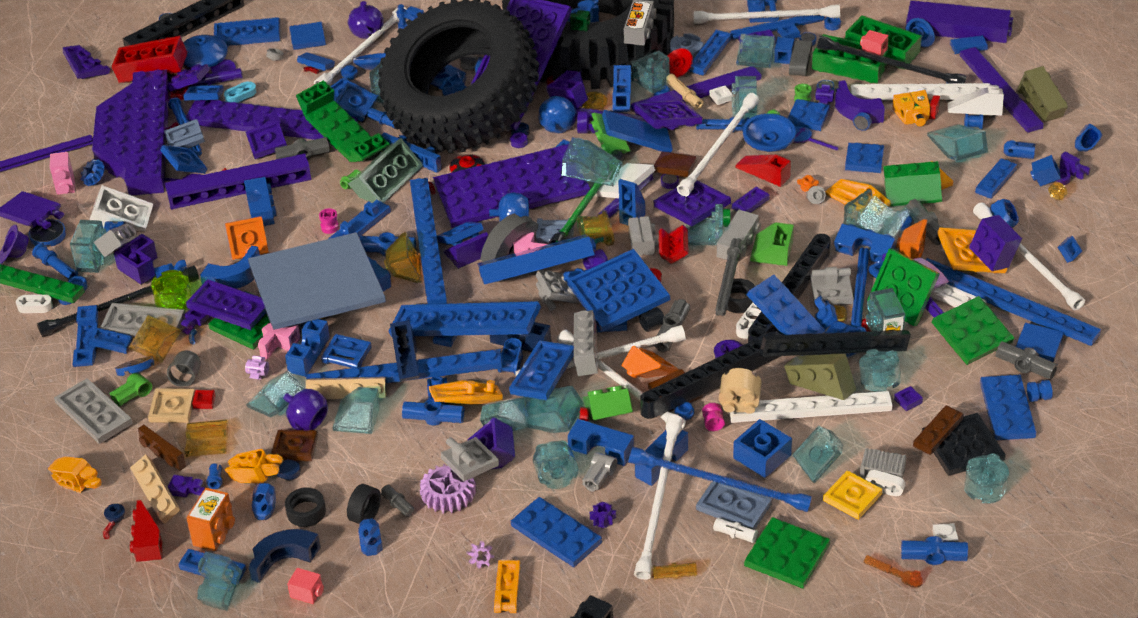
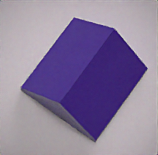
[444,232,488,269]

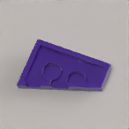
[63,45,110,79]

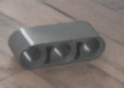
[789,40,812,76]

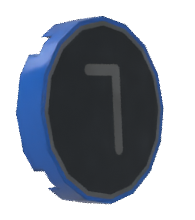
[28,219,66,246]
[115,356,155,376]

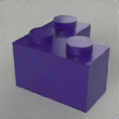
[546,70,588,109]
[113,234,158,285]

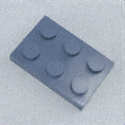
[696,481,772,530]

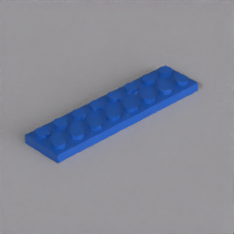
[388,301,541,337]

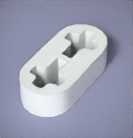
[16,295,53,313]
[865,470,906,496]

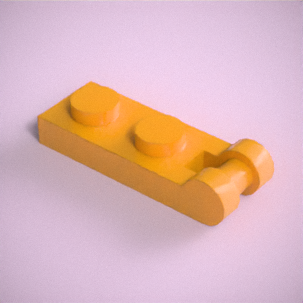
[494,560,520,613]

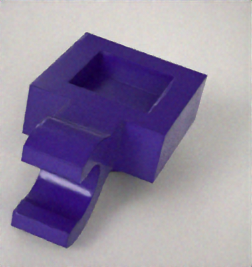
[1059,151,1090,180]
[181,309,211,335]
[168,475,205,498]

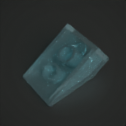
[927,124,988,162]
[561,137,623,187]
[510,386,584,433]

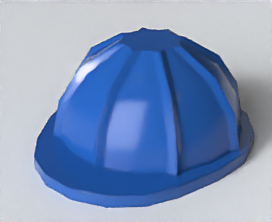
[905,18,935,47]

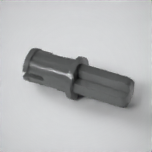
[381,484,414,517]

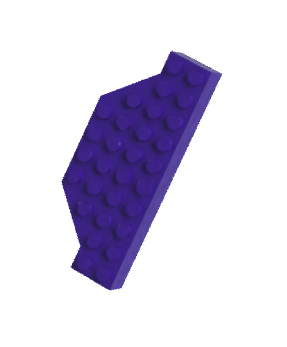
[92,70,170,196]

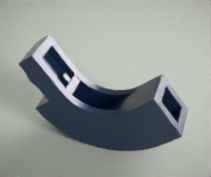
[249,529,321,583]

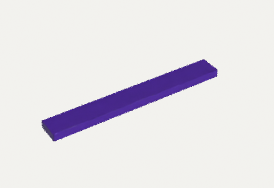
[960,47,1043,133]
[631,66,761,115]

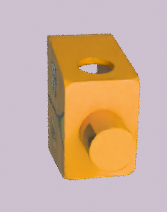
[892,90,930,127]

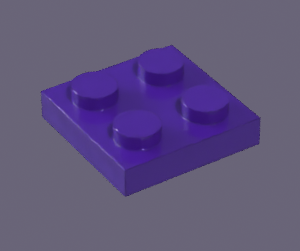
[167,64,210,92]
[246,121,287,159]

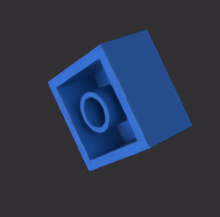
[733,419,792,478]

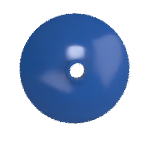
[183,34,228,67]
[353,53,386,73]
[742,114,796,152]

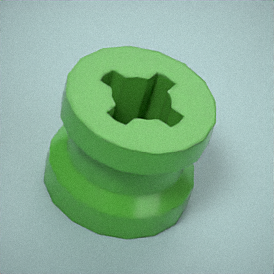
[794,84,812,102]

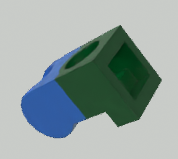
[570,1,593,31]

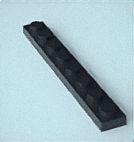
[760,330,911,357]

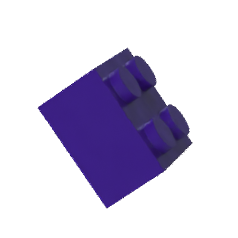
[969,215,1022,271]

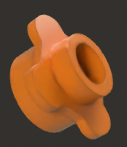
[797,175,819,192]

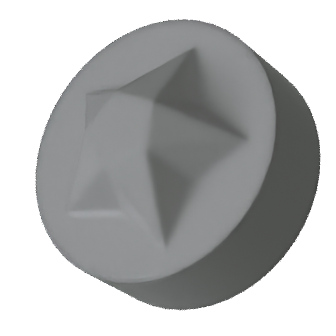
[266,48,284,61]

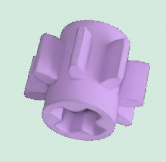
[245,356,269,380]
[466,541,494,569]

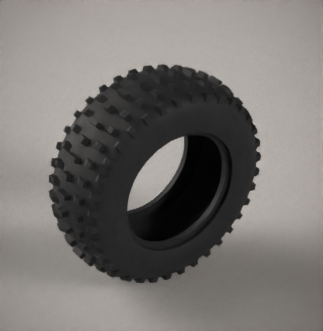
[378,0,539,153]

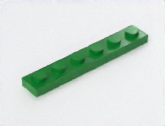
[0,264,85,304]

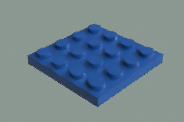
[567,249,671,332]

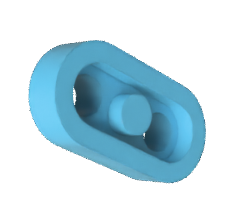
[224,81,256,103]

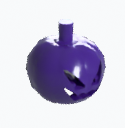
[347,1,384,39]
[283,389,328,431]

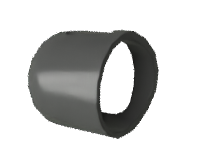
[167,350,201,387]

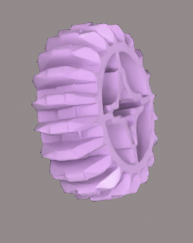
[420,464,476,514]

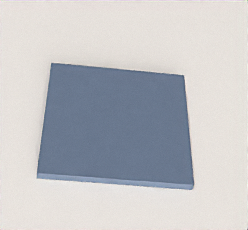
[248,232,386,330]

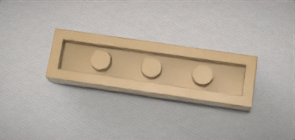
[306,377,386,399]
[130,454,180,523]

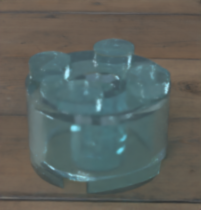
[859,349,901,391]
[533,440,579,489]
[964,454,1009,503]

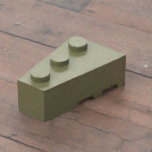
[1016,66,1068,122]
[784,354,856,400]

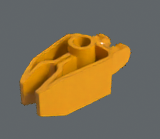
[225,449,283,483]
[48,457,102,493]

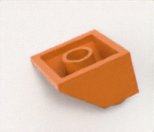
[896,219,927,259]
[621,345,680,378]

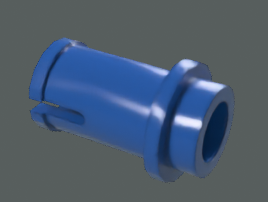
[206,463,223,490]

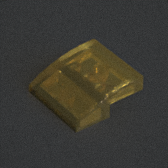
[185,420,228,457]

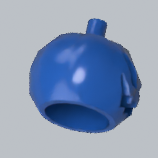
[538,96,576,134]
[489,192,529,222]

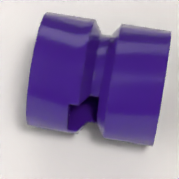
[577,111,603,134]

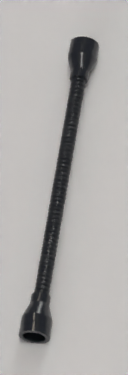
[816,35,966,84]
[37,265,199,337]

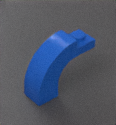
[612,65,631,112]
[200,245,260,289]

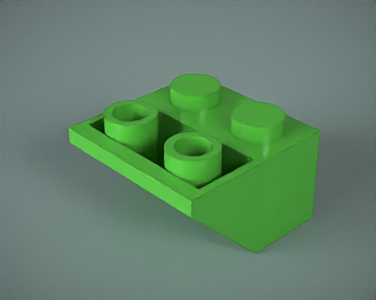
[591,112,630,155]
[750,222,794,266]
[583,385,633,420]

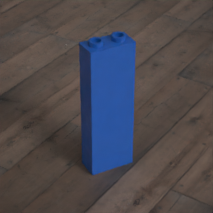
[477,234,596,285]

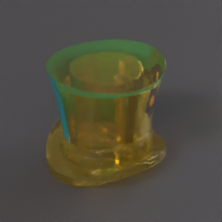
[577,210,615,246]

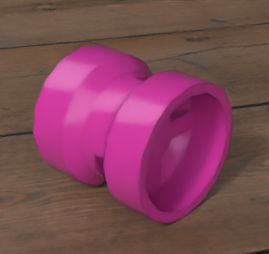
[319,208,339,234]
[702,403,725,431]

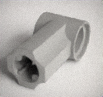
[582,452,617,492]

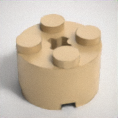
[719,368,762,414]

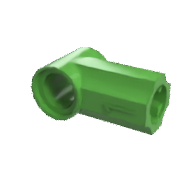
[110,372,152,407]

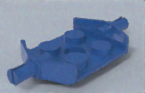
[431,64,467,96]

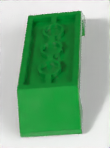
[296,80,390,162]

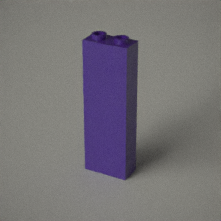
[906,0,1013,43]

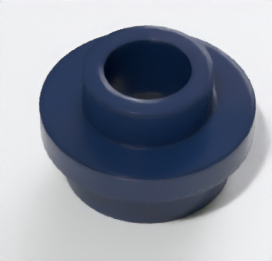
[104,503,125,523]

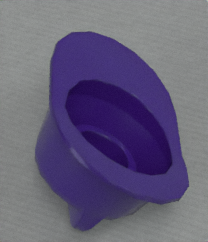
[0,225,29,264]

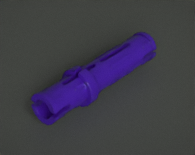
[192,68,243,86]

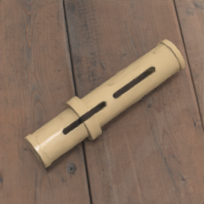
[666,74,704,109]

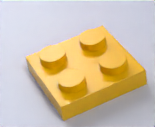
[823,470,882,520]

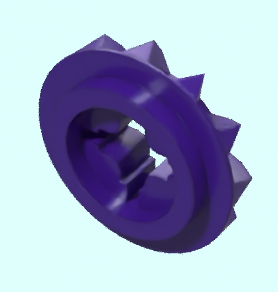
[714,340,742,358]

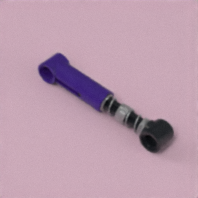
[582,249,664,332]

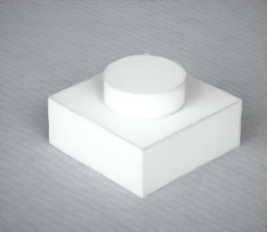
[710,86,733,105]
[932,523,958,542]

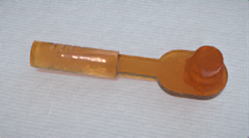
[864,555,923,588]

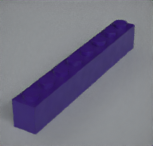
[165,154,311,210]

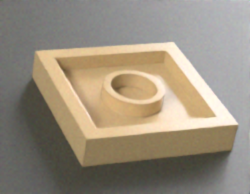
[148,389,195,423]

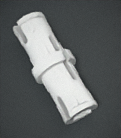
[714,517,758,543]

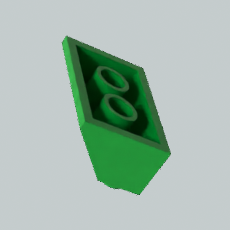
[883,161,942,206]

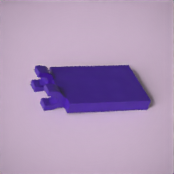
[0,191,65,229]

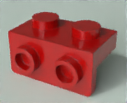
[659,225,688,264]

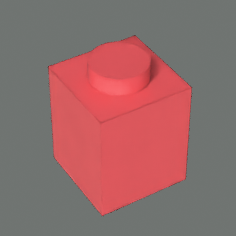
[860,30,888,56]
[287,568,324,604]

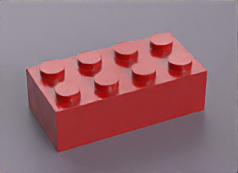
[111,36,188,83]

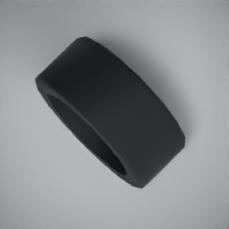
[727,278,755,313]
[347,483,381,524]
[285,487,326,527]

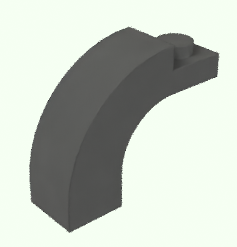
[480,213,539,262]

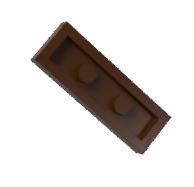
[913,405,964,455]
[138,425,186,471]

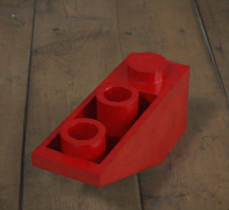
[735,154,791,187]
[130,500,163,562]

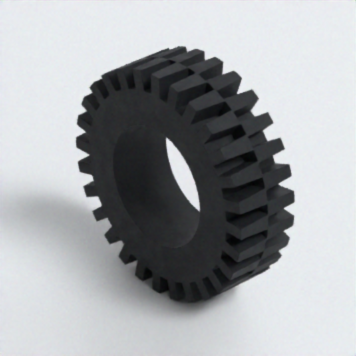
[502,0,674,89]

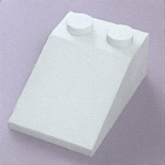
[947,85,1004,116]
[88,185,153,231]

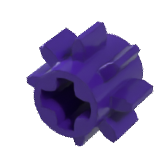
[815,84,835,105]
[590,502,616,528]

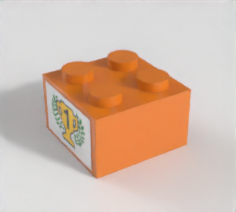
[187,487,235,551]

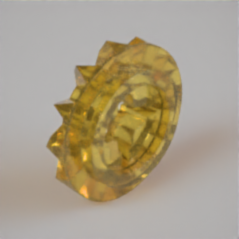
[581,92,607,110]

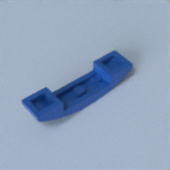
[73,305,98,367]

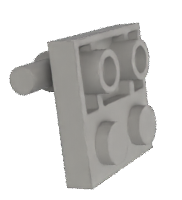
[810,267,853,306]
[535,270,581,311]
[441,437,499,481]

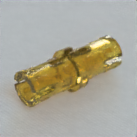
[652,562,697,580]

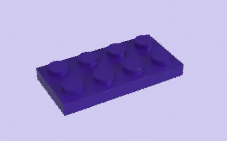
[186,279,267,330]

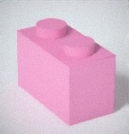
[50,152,75,195]

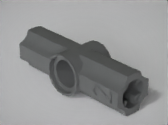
[275,137,330,160]
[905,199,942,245]
[653,299,690,352]
[995,341,1058,380]

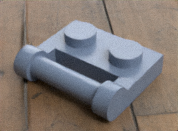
[536,218,574,244]

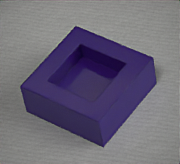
[894,386,923,411]

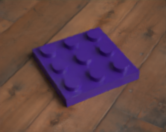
[633,100,702,129]
[653,180,731,227]

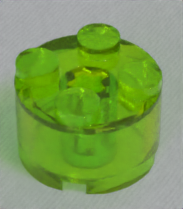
[151,270,192,311]

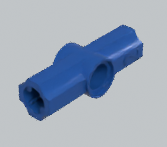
[359,232,416,257]
[402,399,465,426]
[901,536,968,565]

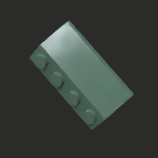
[348,138,423,203]

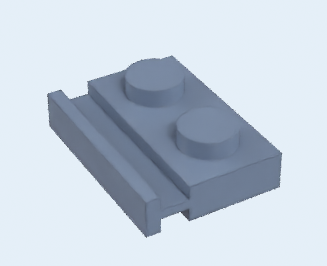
[164,119,205,148]

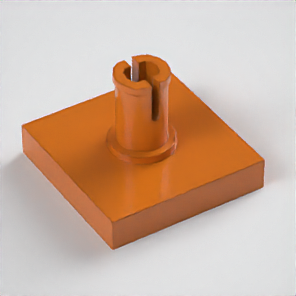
[225,216,269,260]

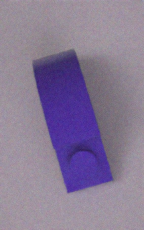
[835,80,885,123]

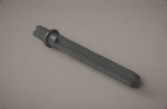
[715,238,742,316]

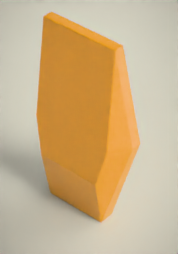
[825,179,891,216]
[429,380,503,404]

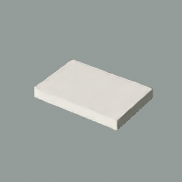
[595,163,655,198]

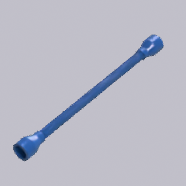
[628,446,812,512]

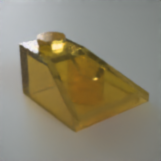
[384,232,421,283]
[129,315,181,363]

